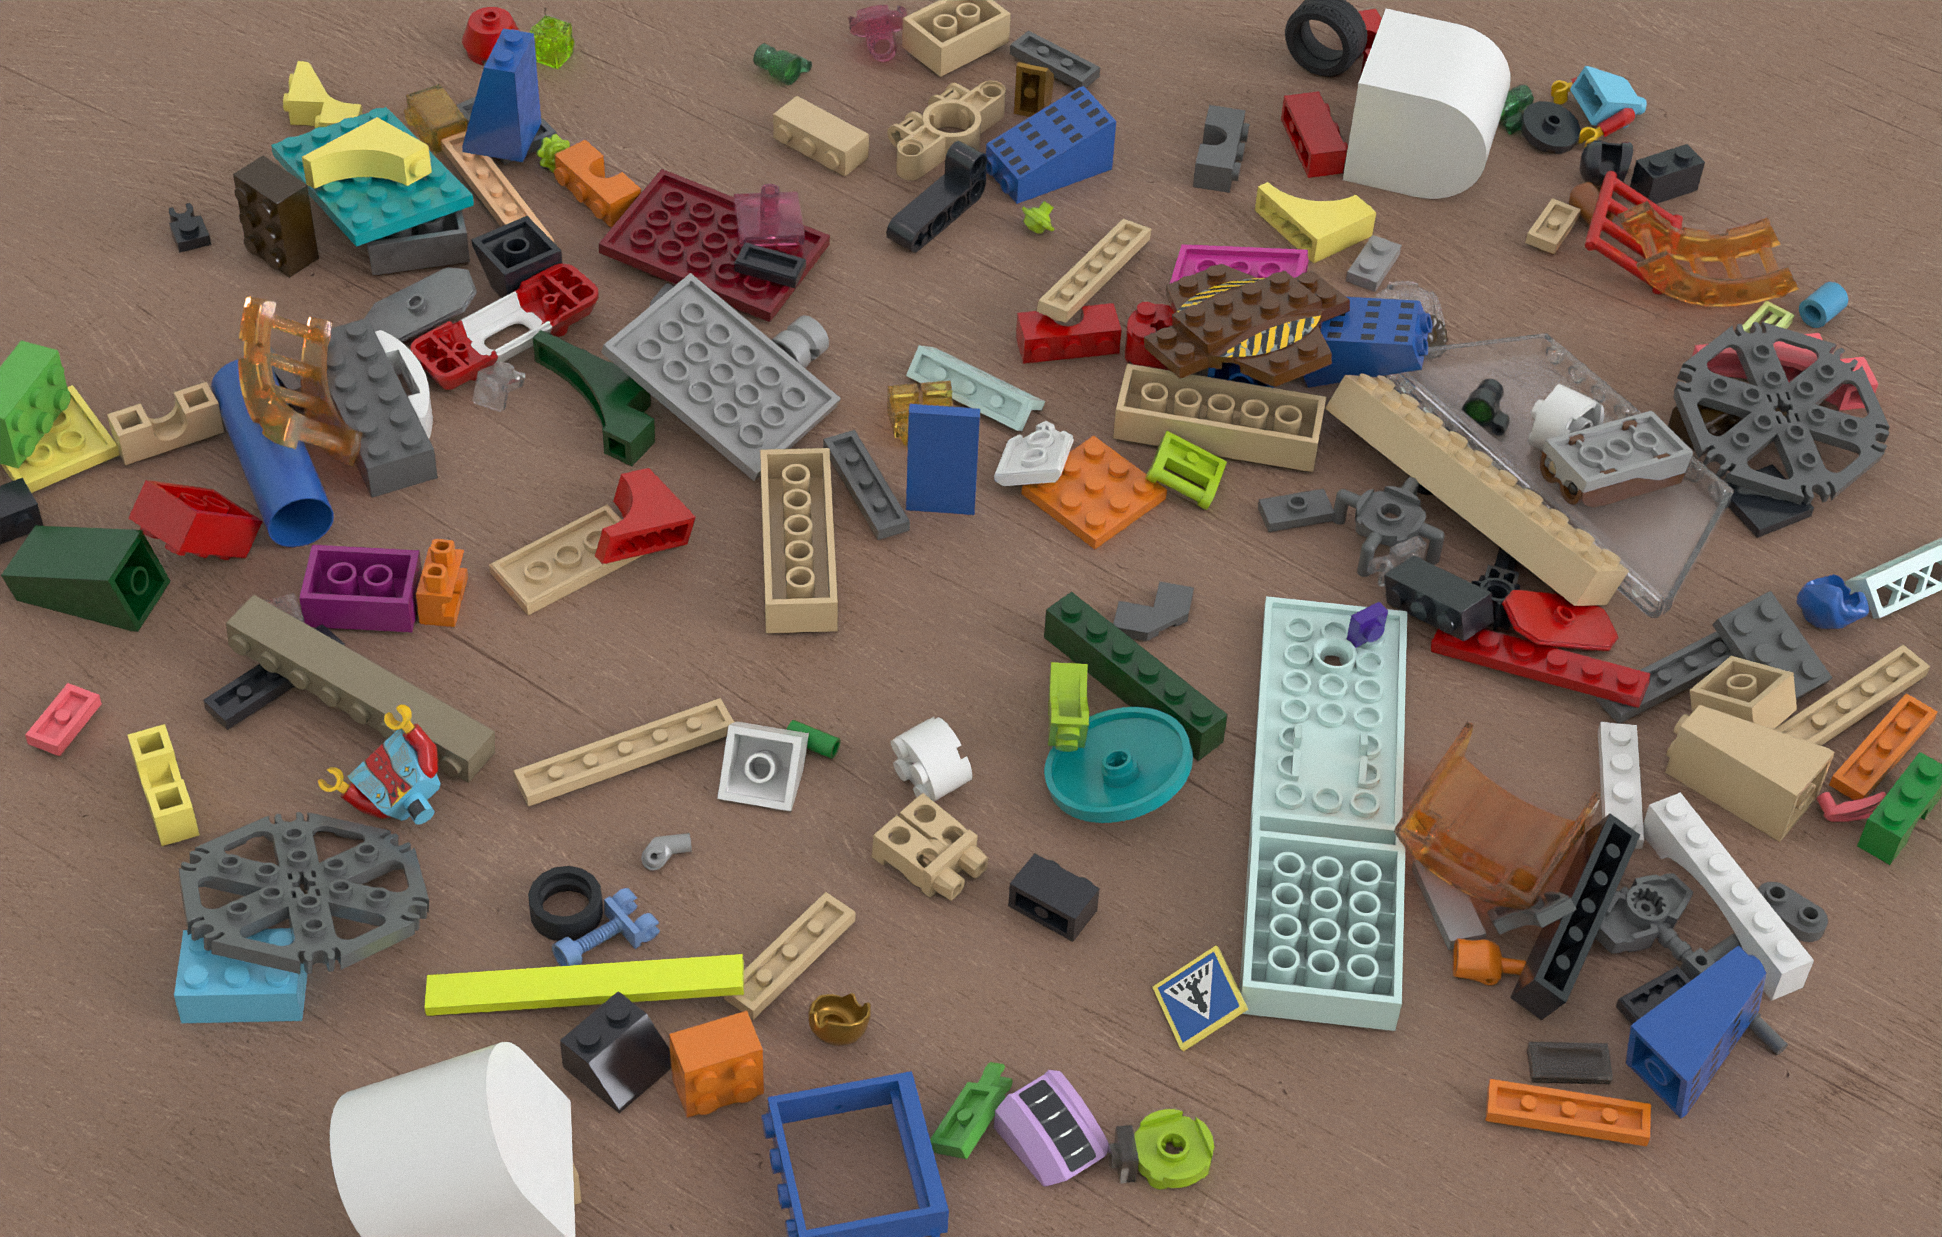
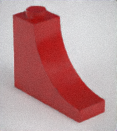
[595,468,696,565]

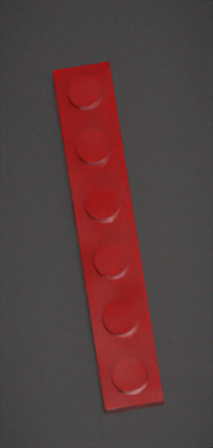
[1431,629,1651,708]

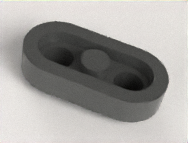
[1758,882,1828,942]

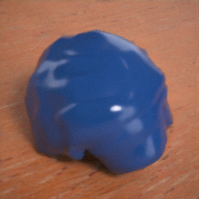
[1796,574,1869,629]

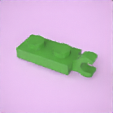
[930,1062,1013,1159]

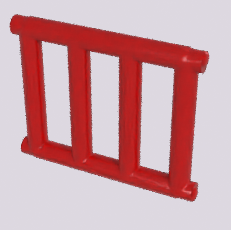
[1584,171,1683,295]

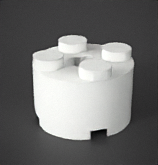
[1528,384,1604,450]
[891,717,972,801]

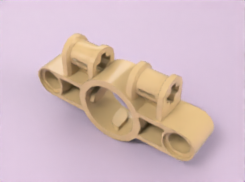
[887,80,1006,180]

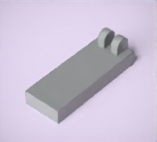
[1411,848,1486,950]

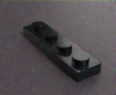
[203,624,345,730]

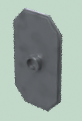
[364,267,477,342]

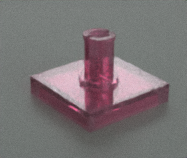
[734,184,805,247]

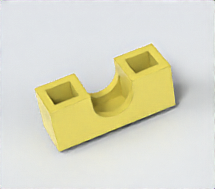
[128,724,199,846]

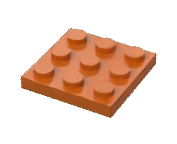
[1021,436,1167,550]

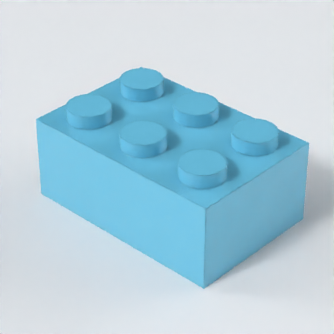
[174,928,307,1023]

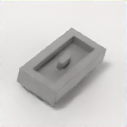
[1346,235,1402,292]

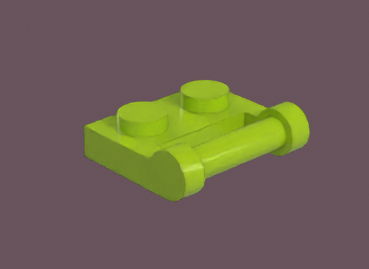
[1145,431,1227,510]

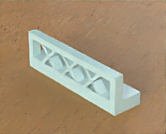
[906,345,1045,431]
[1845,538,1942,619]

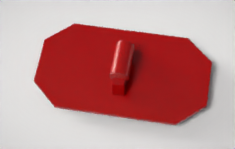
[1502,590,1619,651]

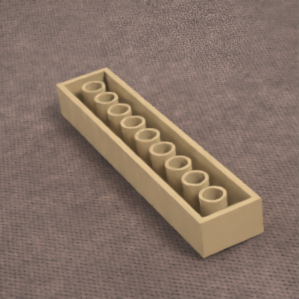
[1325,373,1629,606]

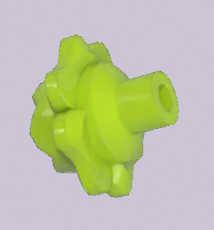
[536,134,570,173]
[1022,201,1055,234]

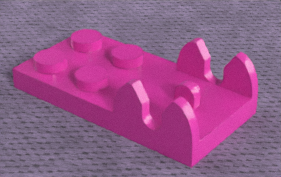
[1170,244,1309,283]

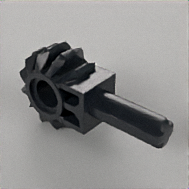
[1471,547,1520,632]

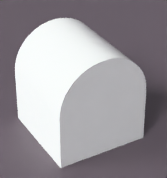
[1343,9,1511,199]
[330,1042,575,1237]

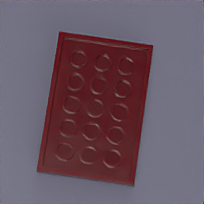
[599,169,830,322]

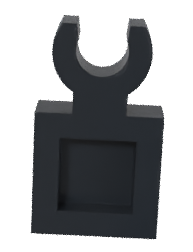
[169,203,211,253]

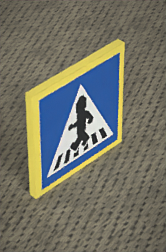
[1152,946,1248,1051]

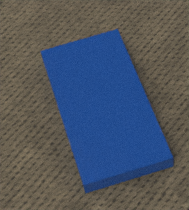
[906,404,980,515]

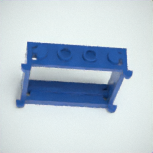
[761,1071,949,1237]

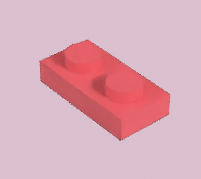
[25,683,102,756]

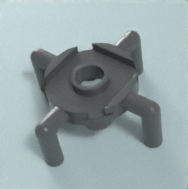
[1333,477,1445,577]

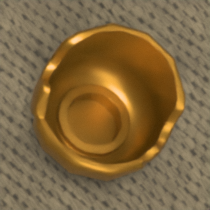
[808,993,871,1046]

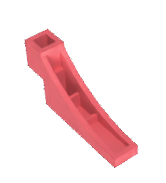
[1692,333,1878,411]

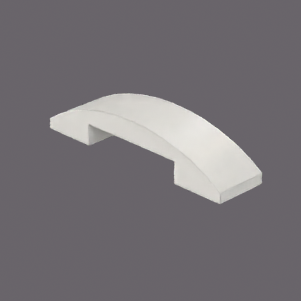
[375,330,433,438]

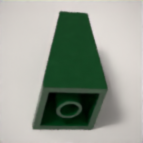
[1,525,171,632]

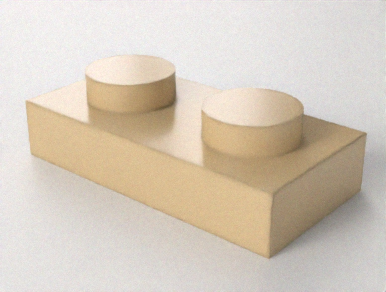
[1525,198,1581,254]

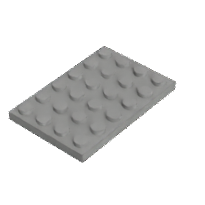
[601,273,841,481]

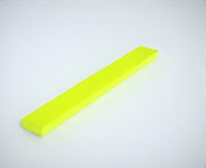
[424,954,744,1016]

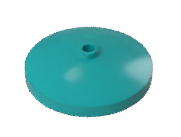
[1044,707,1193,823]

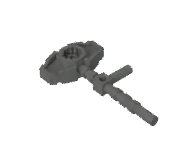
[1595,873,1788,1055]

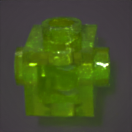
[529,15,575,69]

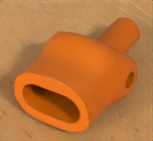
[1453,938,1526,985]

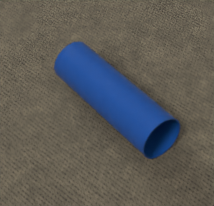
[211,358,334,547]

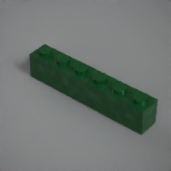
[1044,591,1228,761]

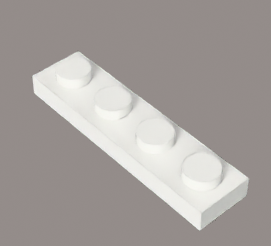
[1598,722,1644,849]

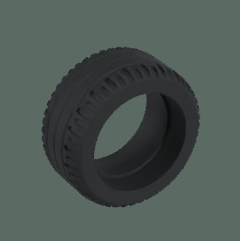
[1285,0,1367,77]

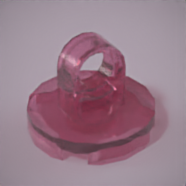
[848,5,907,62]

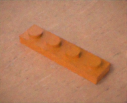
[1829,693,1938,801]
[1485,1079,1651,1146]

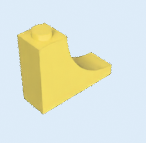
[302,117,432,189]
[1255,182,1376,263]

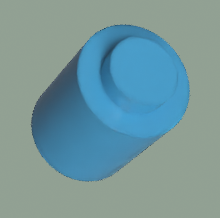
[1799,282,1848,328]

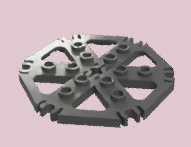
[1673,322,1890,505]
[179,812,429,974]

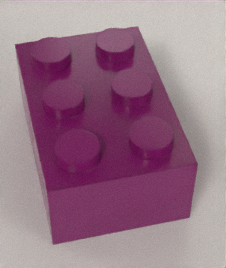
[299,545,422,632]

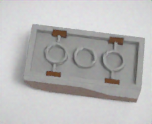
[1540,411,1693,507]

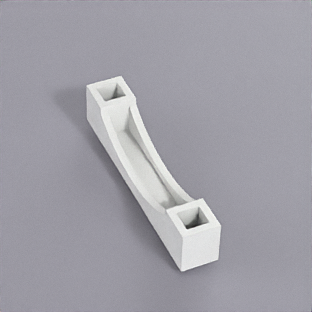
[1643,792,1814,1001]

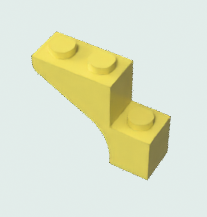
[283,61,363,128]

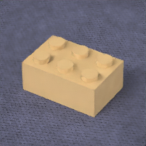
[902,0,1011,77]

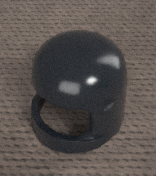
[1580,140,1633,186]

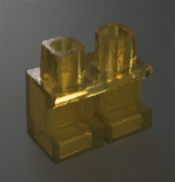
[887,380,955,446]

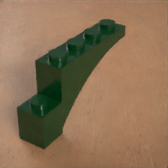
[533,330,655,467]

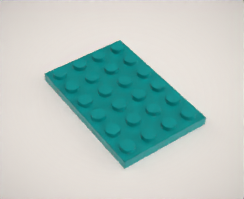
[271,107,474,247]

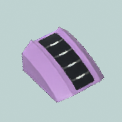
[994,1070,1110,1187]

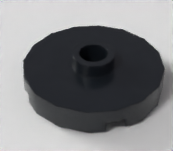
[1520,101,1581,154]

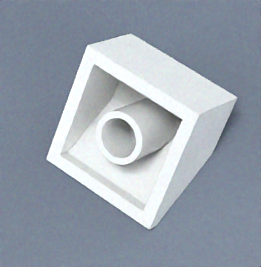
[717,721,809,811]

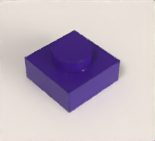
[1346,602,1388,648]

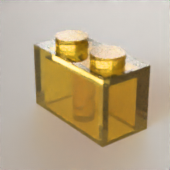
[404,84,467,154]

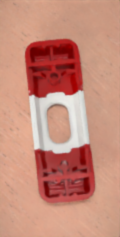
[411,263,599,390]

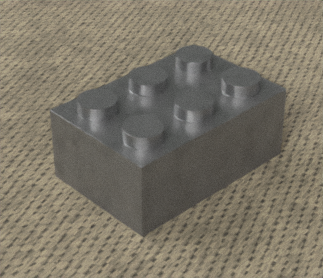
[367,210,470,275]

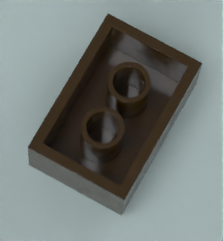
[233,156,319,278]

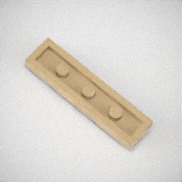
[724,892,855,1020]

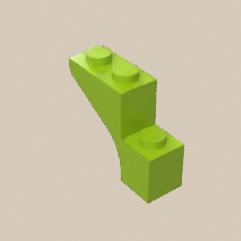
[1048,662,1089,752]

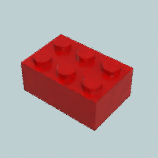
[128,480,263,560]

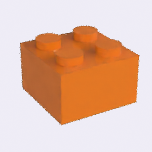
[669,1011,764,1118]

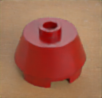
[462,7,520,65]

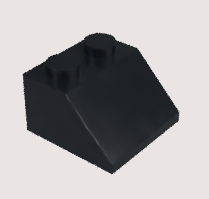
[471,216,563,298]
[560,991,671,1114]

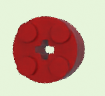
[1124,302,1174,371]

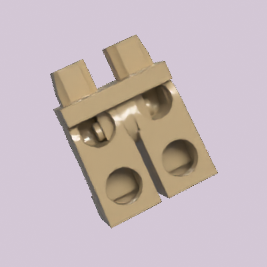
[872,793,988,901]

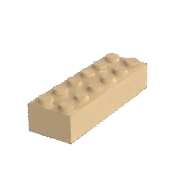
[1113,364,1326,472]
[760,448,838,633]

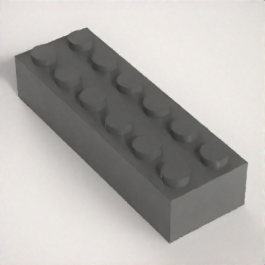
[303,318,438,498]

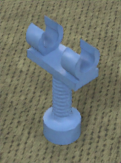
[552,888,660,966]

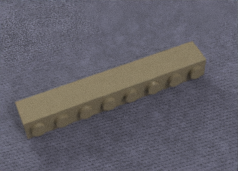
[226,595,495,783]

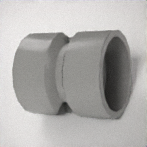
[771,315,829,368]

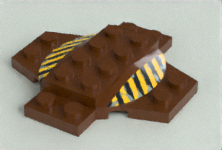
[1144,264,1350,387]

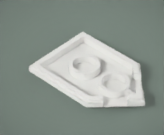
[994,421,1074,486]

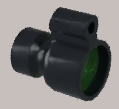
[1462,379,1510,436]

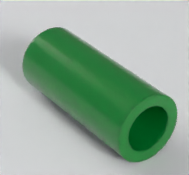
[786,720,841,759]

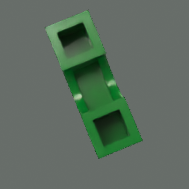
[1857,752,1942,865]

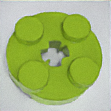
[1131,1109,1214,1190]

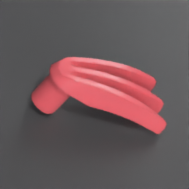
[1816,792,1886,822]

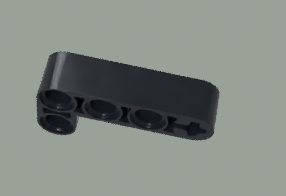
[886,141,987,252]

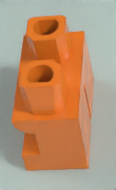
[416,539,468,627]

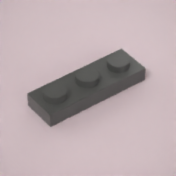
[1010,31,1100,89]

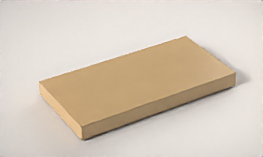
[489,504,643,615]

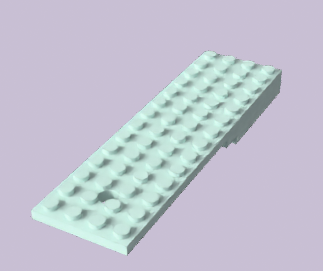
[1239,596,1407,1031]

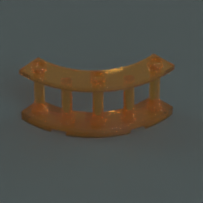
[1618,201,1799,307]
[238,296,363,466]

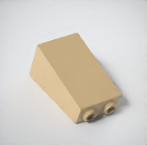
[1665,705,1835,842]

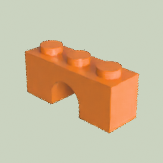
[554,140,641,228]

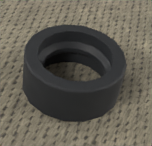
[528,866,603,941]

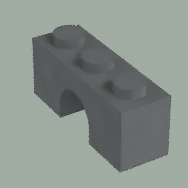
[1193,105,1250,193]

